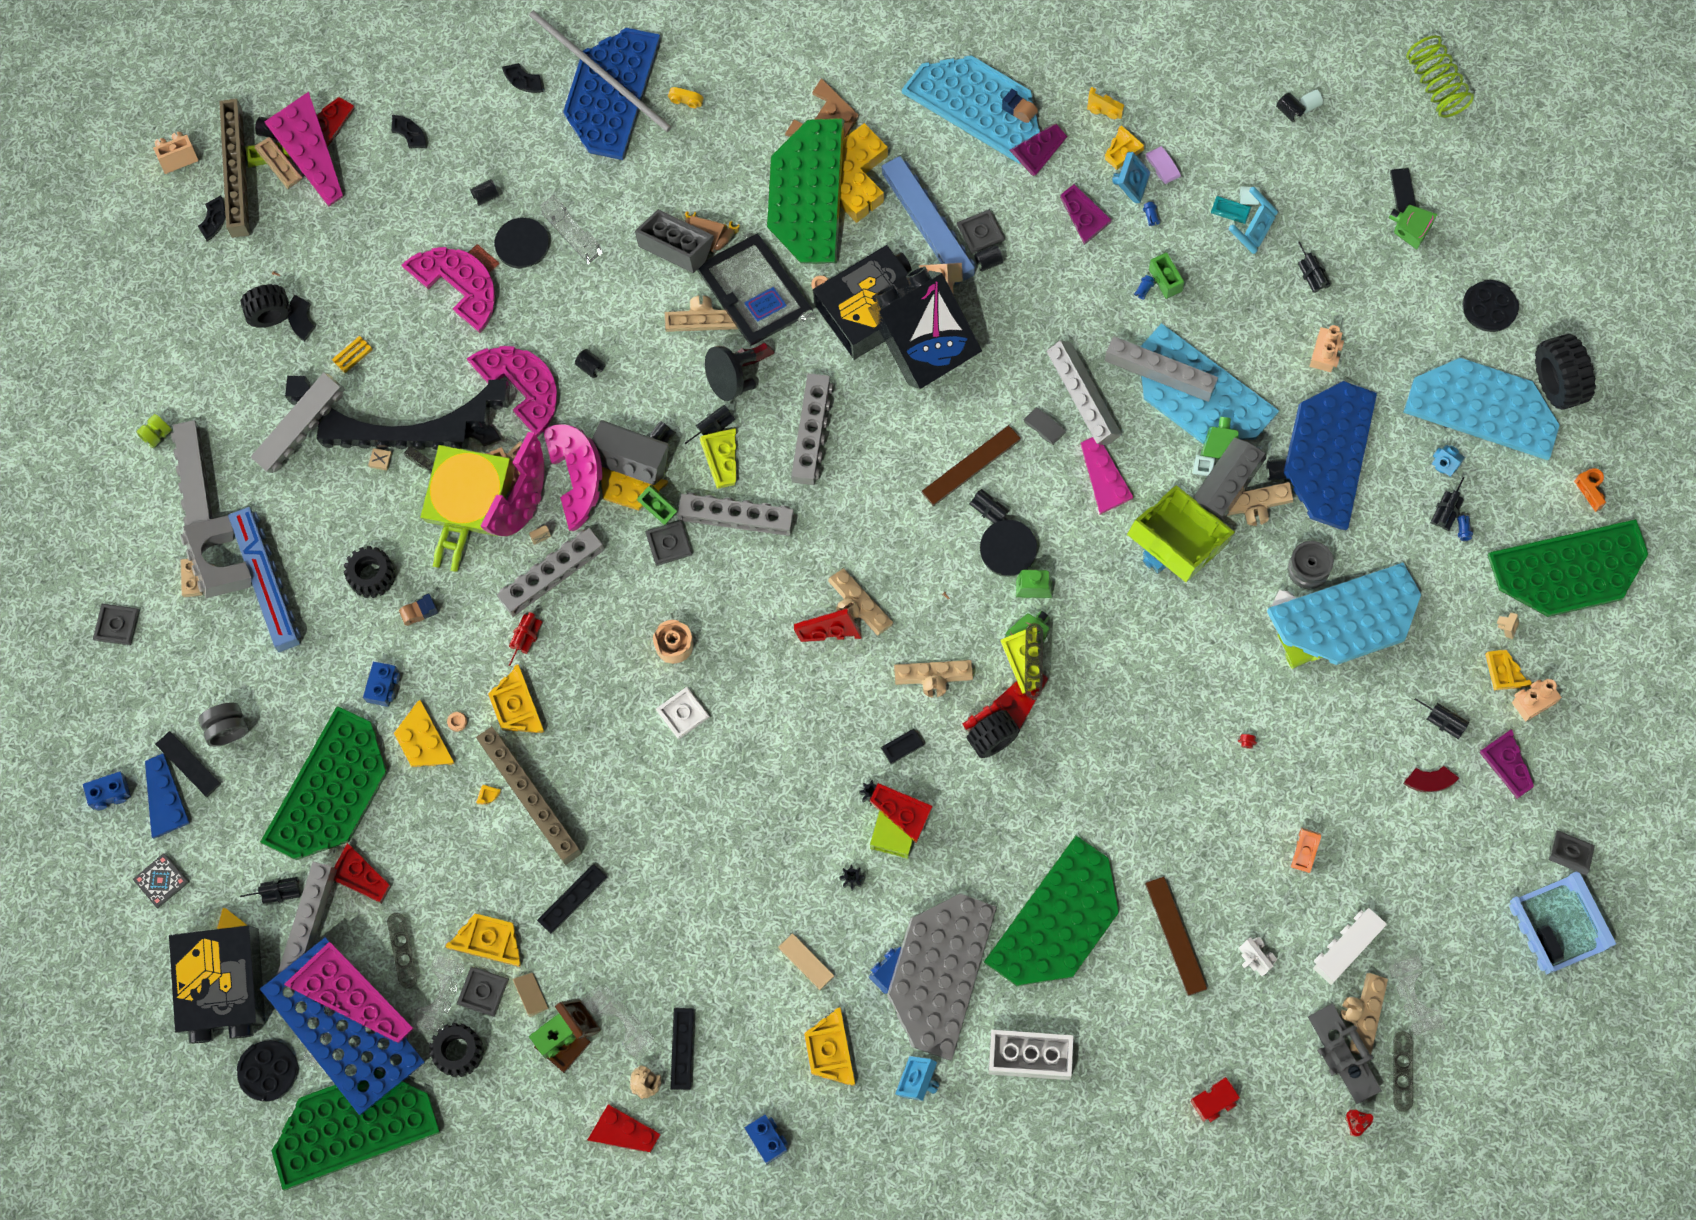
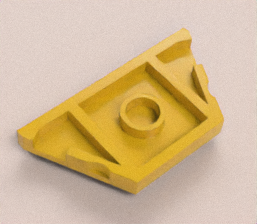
[601,467,668,511]
[488,664,544,733]
[394,700,455,767]
[445,914,521,967]
[804,1007,855,1086]

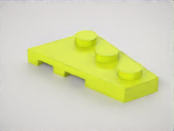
[700,428,736,489]
[1000,626,1041,694]

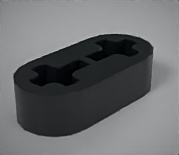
[1537,925,1564,964]

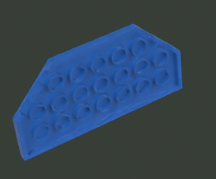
[563,28,661,160]
[1284,381,1377,530]

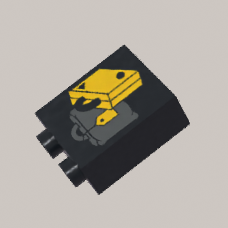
[813,245,912,360]
[169,925,265,1044]

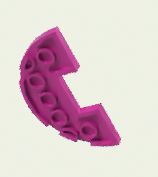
[401,247,495,333]
[467,346,557,437]
[543,424,602,531]
[481,432,544,536]

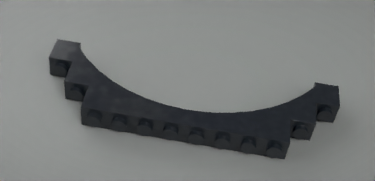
[285,376,510,450]

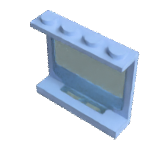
[1509,871,1616,975]

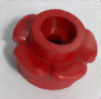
[1238,734,1257,749]

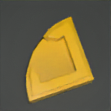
[476,784,501,805]

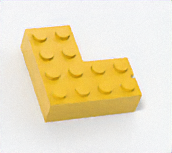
[840,123,888,223]

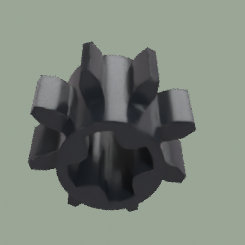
[859,780,877,806]
[839,865,864,891]

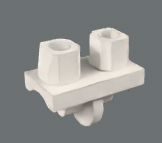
[1239,937,1277,976]

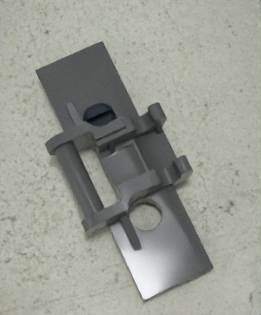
[1308,1003,1382,1104]

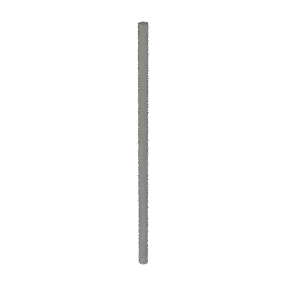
[529,10,672,132]

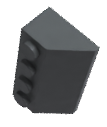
[635,209,714,273]
[592,420,669,485]
[1193,437,1266,521]

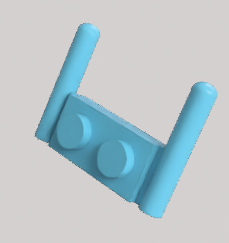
[1229,187,1278,254]

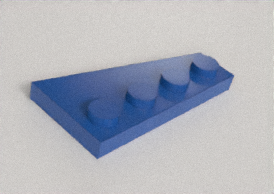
[145,754,190,839]

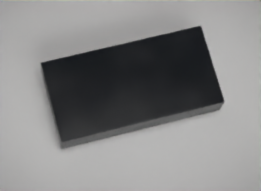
[881,728,924,764]

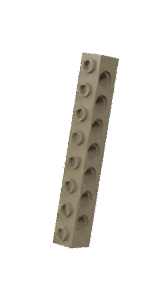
[219,99,250,238]
[476,726,581,865]

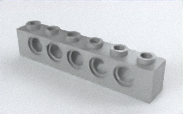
[791,373,833,485]
[677,493,794,536]
[497,528,604,617]

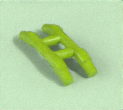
[433,526,469,572]

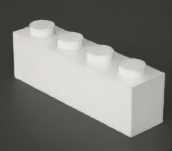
[1313,908,1387,985]

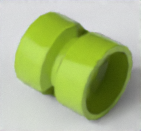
[136,413,172,449]

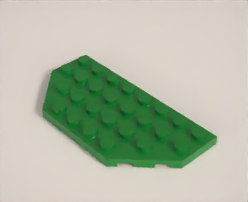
[767,119,844,264]
[1487,519,1648,617]
[260,706,387,860]
[984,836,1119,987]
[271,1069,441,1191]

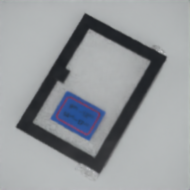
[697,232,816,346]

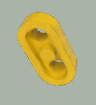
[668,87,704,109]

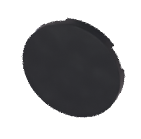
[494,217,549,269]
[1462,280,1519,332]
[980,520,1037,577]
[236,1040,298,1102]

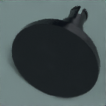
[705,346,756,401]

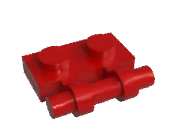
[962,702,1002,732]

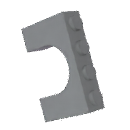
[180,516,251,598]

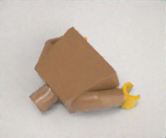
[685,211,740,253]

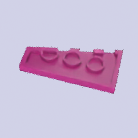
[1080,437,1133,515]

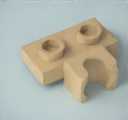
[181,559,215,597]

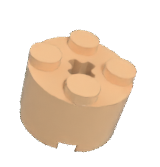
[653,620,694,664]

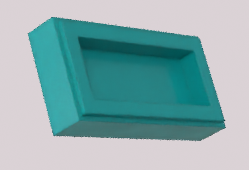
[1211,196,1251,224]

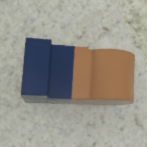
[1002,89,1038,123]
[399,593,438,626]

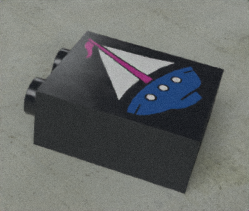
[868,266,982,389]

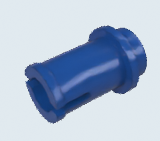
[1143,202,1160,226]
[1134,275,1155,300]
[1457,515,1473,541]

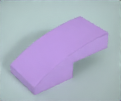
[1146,146,1181,184]

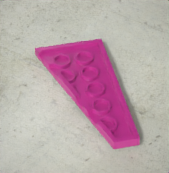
[264,91,343,207]
[284,942,413,1043]

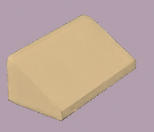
[513,973,548,1017]

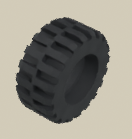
[1535,334,1596,410]

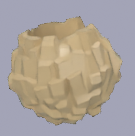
[630,1065,661,1099]

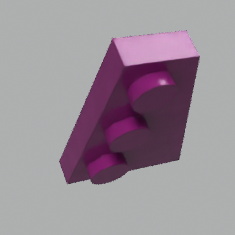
[1010,124,1067,176]
[1060,184,1111,245]
[1479,729,1534,799]

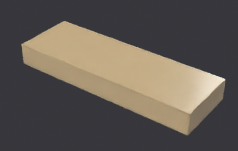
[255,137,302,189]
[778,933,834,990]

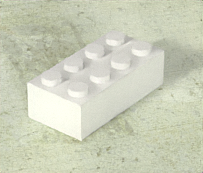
[989,1030,1073,1080]

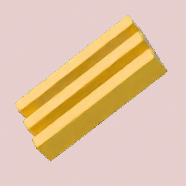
[332,336,373,373]

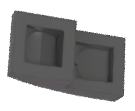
[1023,407,1066,445]

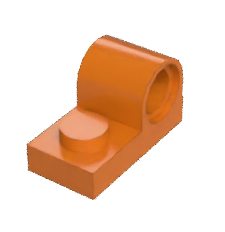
[1574,468,1606,512]
[1291,828,1322,873]

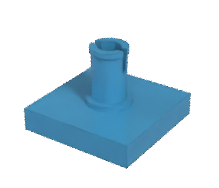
[1112,152,1150,203]
[895,1056,939,1101]

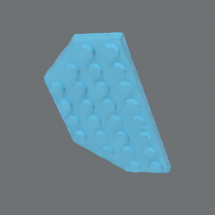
[902,55,1040,164]
[1140,323,1279,444]
[1403,358,1560,460]
[1267,563,1421,665]

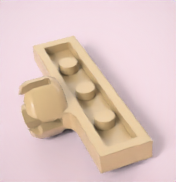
[665,296,738,332]
[1227,482,1293,526]
[828,568,893,636]
[894,660,973,698]
[1341,973,1388,1056]

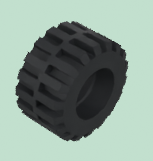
[240,284,291,328]
[343,546,395,598]
[966,710,1020,758]
[429,1023,484,1077]

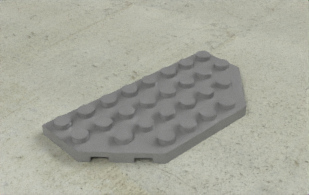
[887,893,996,1060]

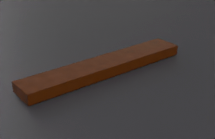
[921,425,1021,506]
[1145,877,1207,996]

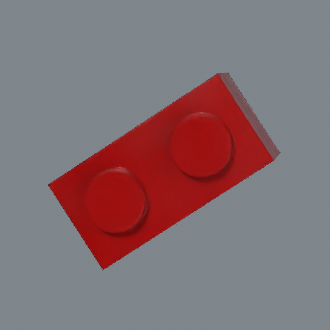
[1190,1077,1240,1123]

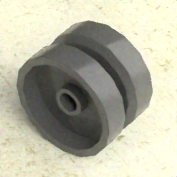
[1287,541,1334,589]
[198,702,248,747]

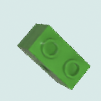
[1149,252,1184,299]
[636,485,678,525]
[528,1014,576,1059]

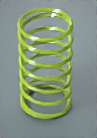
[1406,35,1474,118]

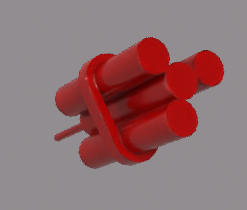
[509,612,543,666]
[1345,1110,1374,1137]

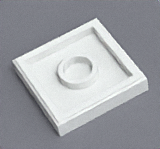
[656,687,710,740]

